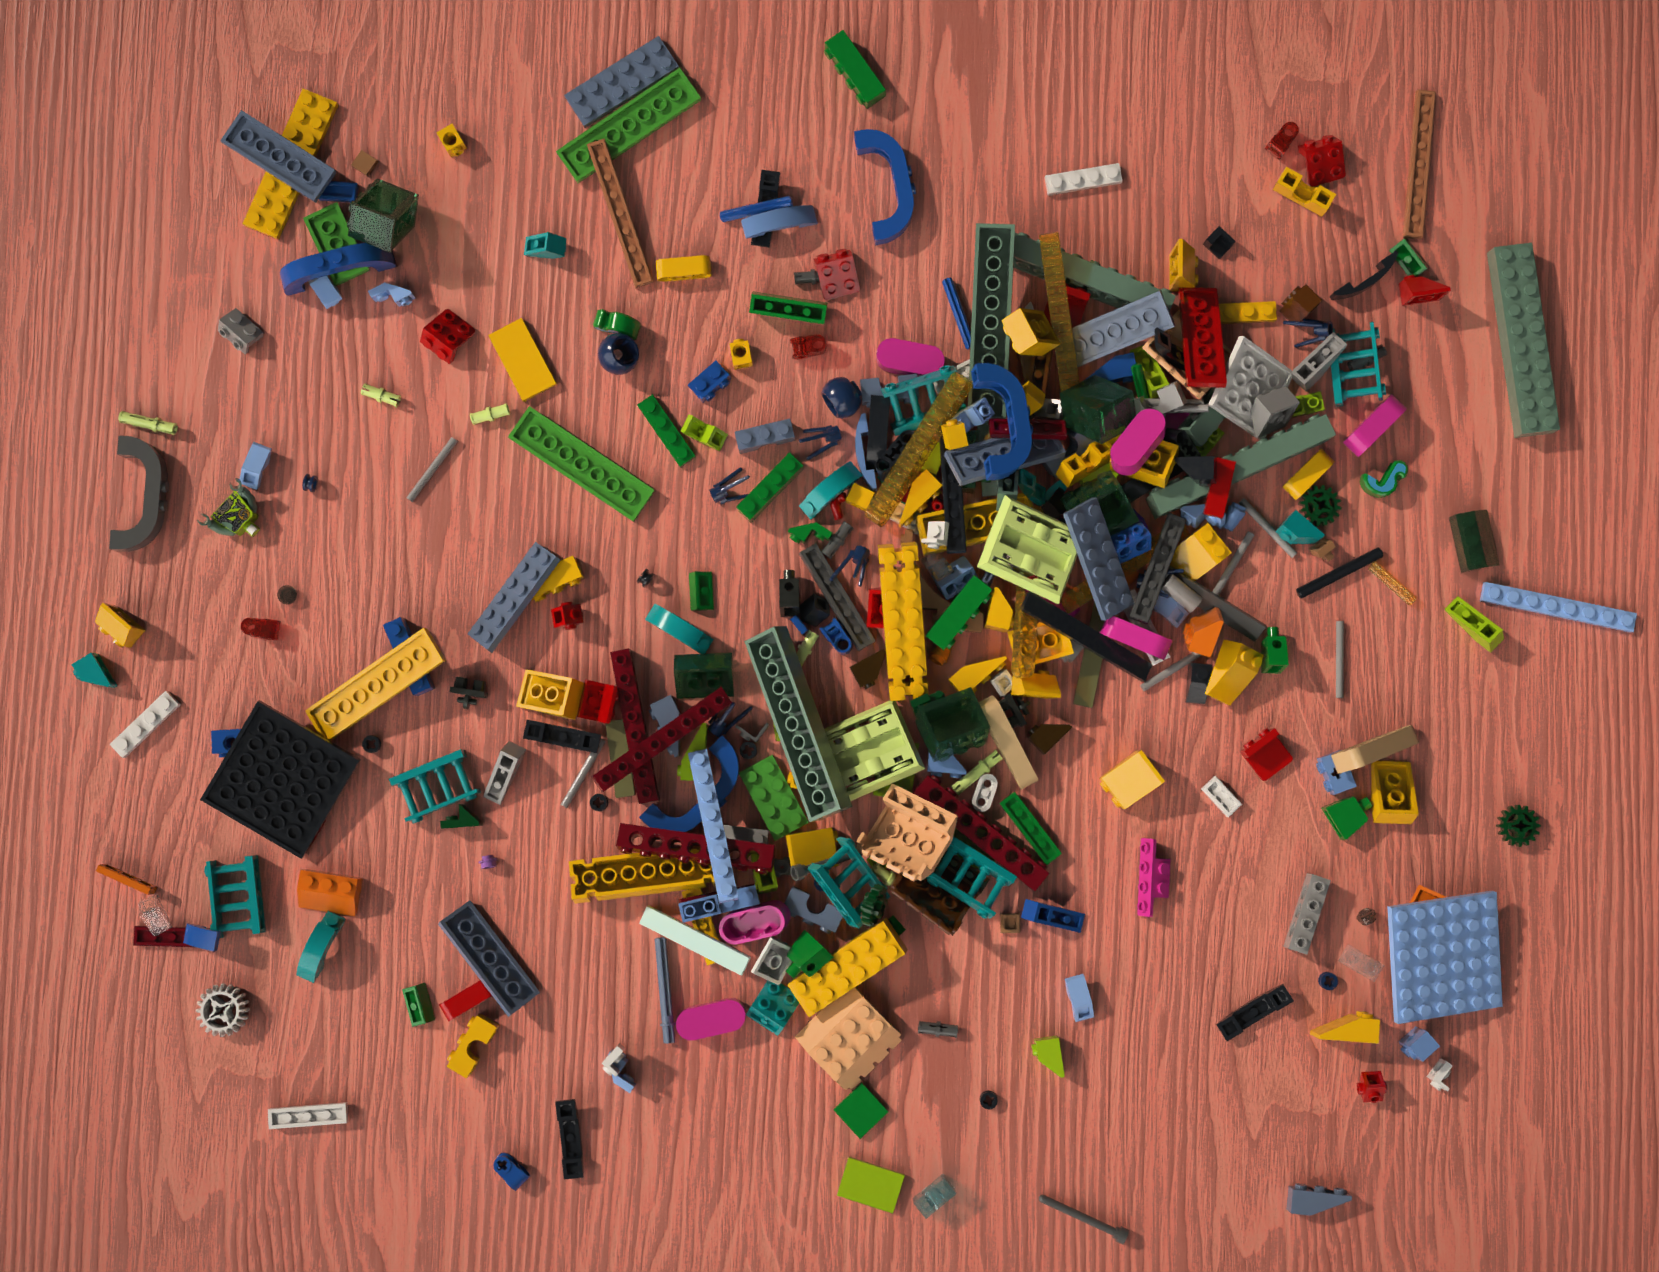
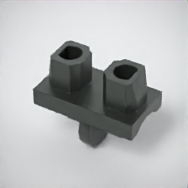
[449,677,488,710]
[999,693,1031,728]

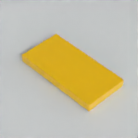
[488,318,557,402]

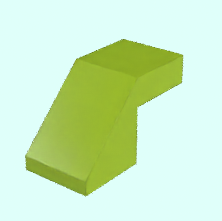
[681,414,728,451]

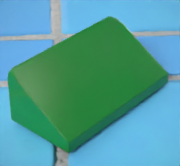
[1389,238,1429,277]
[689,571,714,611]
[402,983,435,1027]

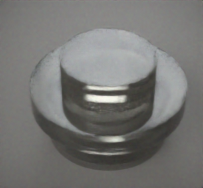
[277,585,297,605]
[1357,908,1376,925]

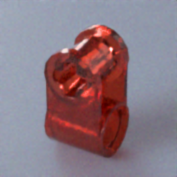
[1265,122,1299,160]
[789,335,827,360]
[241,618,281,641]

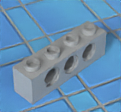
[1283,873,1331,955]

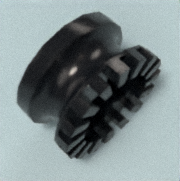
[636,569,654,588]
[362,736,381,753]
[740,742,757,759]
[590,794,608,811]
[979,1090,998,1110]

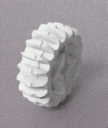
[195,983,250,1037]

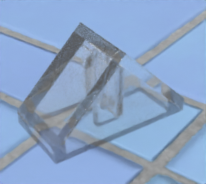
[138,893,172,936]

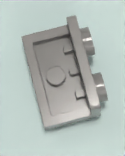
[218,308,264,354]

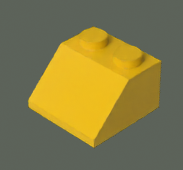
[983,587,1015,633]
[95,603,146,648]
[1011,669,1061,699]

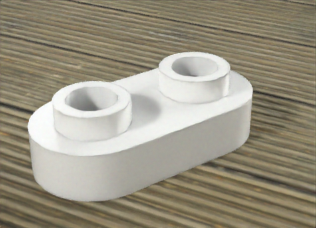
[972,774,998,812]

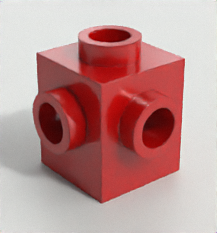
[551,602,584,630]
[1357,1071,1387,1103]

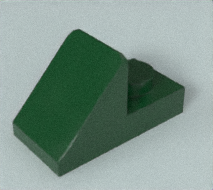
[440,804,483,829]

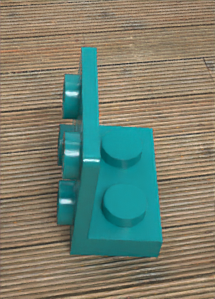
[746,980,799,1036]

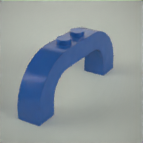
[854,129,916,246]
[280,243,397,296]
[971,363,1033,481]
[639,736,739,832]

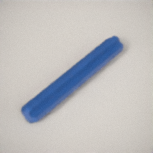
[720,196,793,222]
[942,277,971,350]

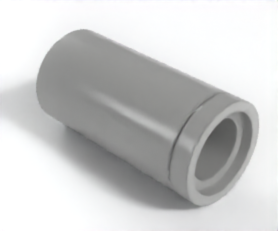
[1161,574,1203,613]

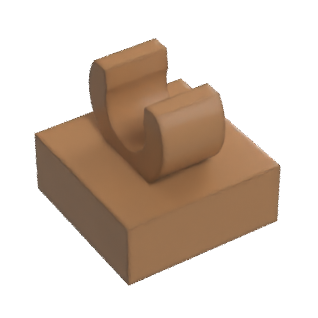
[1309,538,1336,562]

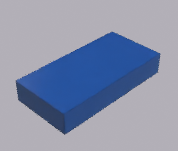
[319,181,359,203]

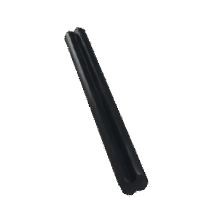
[1296,547,1383,599]

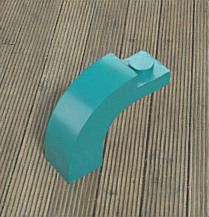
[799,461,863,520]
[645,604,714,656]
[296,911,345,983]

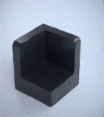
[1203,226,1235,259]
[800,593,830,627]

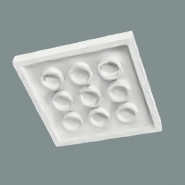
[1209,336,1292,440]

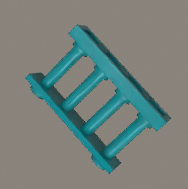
[1331,322,1386,407]
[880,365,967,436]
[389,749,481,824]
[926,836,1017,919]
[807,837,891,928]
[204,855,266,938]

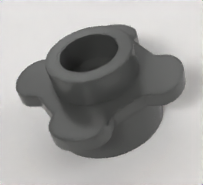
[773,857,791,877]

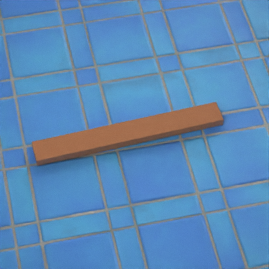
[1403,89,1436,240]
[587,138,653,288]

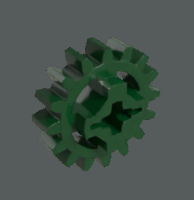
[1298,485,1342,527]
[1496,805,1541,847]
[860,884,888,927]

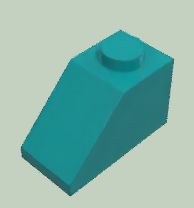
[524,232,567,259]
[1275,510,1325,544]
[71,652,117,688]

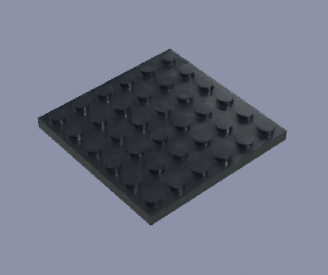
[200,700,361,859]

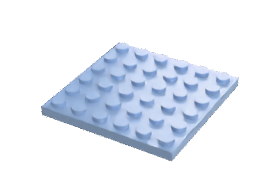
[1387,890,1503,1024]

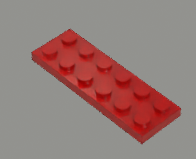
[1178,287,1227,388]

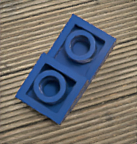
[183,923,221,951]

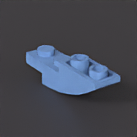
[678,885,760,923]

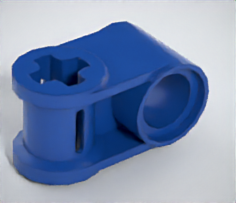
[819,617,852,655]
[493,1153,530,1191]

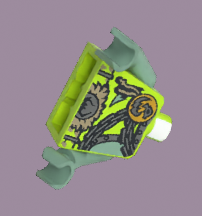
[197,478,260,537]

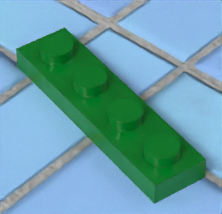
[637,394,696,468]
[999,792,1062,865]

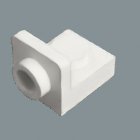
[921,521,949,549]
[601,1043,625,1077]
[1426,1058,1452,1092]

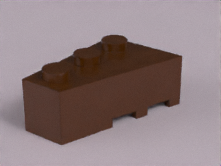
[1279,284,1322,327]
[1019,349,1053,398]

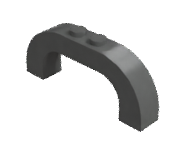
[109,436,169,552]

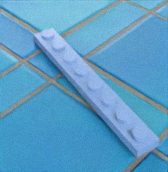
[1480,582,1637,633]
[688,749,739,904]

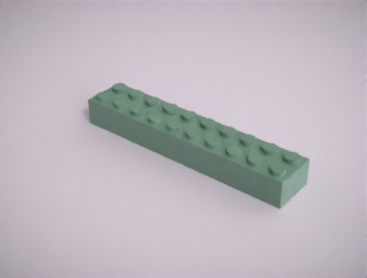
[968,223,1016,420]
[1014,232,1176,311]
[1487,243,1560,438]
[1145,414,1336,520]
[744,626,853,822]

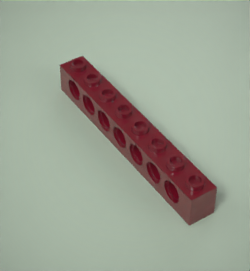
[610,648,660,804]
[591,687,732,793]
[913,775,1050,891]
[616,823,776,874]

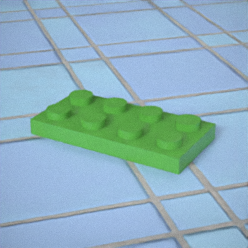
[303,202,370,286]
[739,755,809,841]

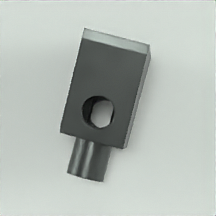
[779,570,800,617]

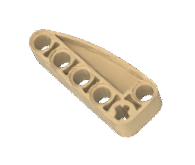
[975,695,1039,790]
[1331,725,1419,774]

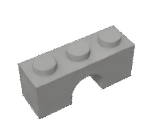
[1122,381,1187,424]

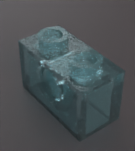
[913,1174,956,1219]

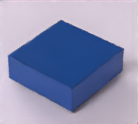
[790,615,808,635]

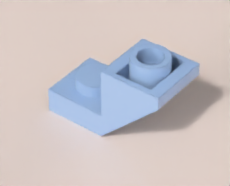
[308,275,342,309]
[368,282,416,307]
[950,398,995,433]
[240,442,272,490]
[1180,504,1226,529]
[1153,590,1189,628]
[1065,974,1094,1022]
[608,1050,636,1093]

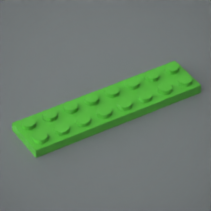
[556,68,701,183]
[508,406,655,522]

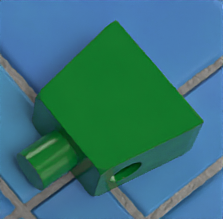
[1261,627,1289,674]
[1321,796,1373,840]
[786,930,833,979]

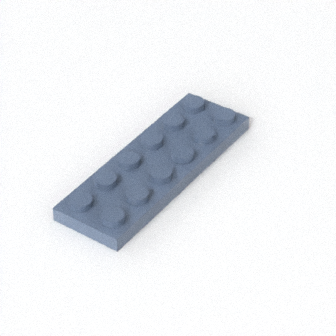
[564,36,679,128]
[220,110,337,203]
[1056,290,1175,371]
[944,438,1066,486]
[1063,498,1134,621]
[468,542,561,653]
[438,900,540,1017]

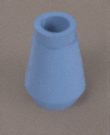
[1223,502,1246,532]

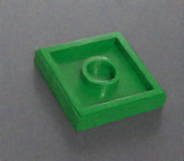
[833,1082,889,1139]

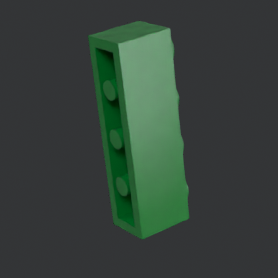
[824,30,886,109]
[749,291,828,324]
[736,452,804,523]
[925,575,992,650]

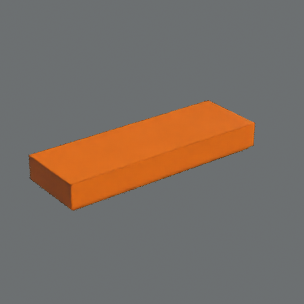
[96,864,157,895]

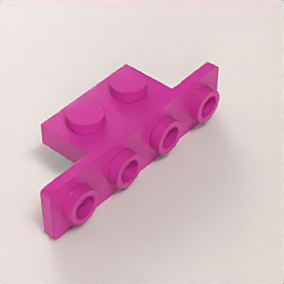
[1137,838,1171,917]

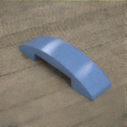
[741,205,818,239]
[855,413,877,491]

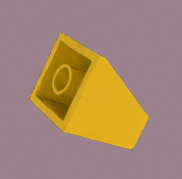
[1099,750,1165,809]
[786,827,839,867]

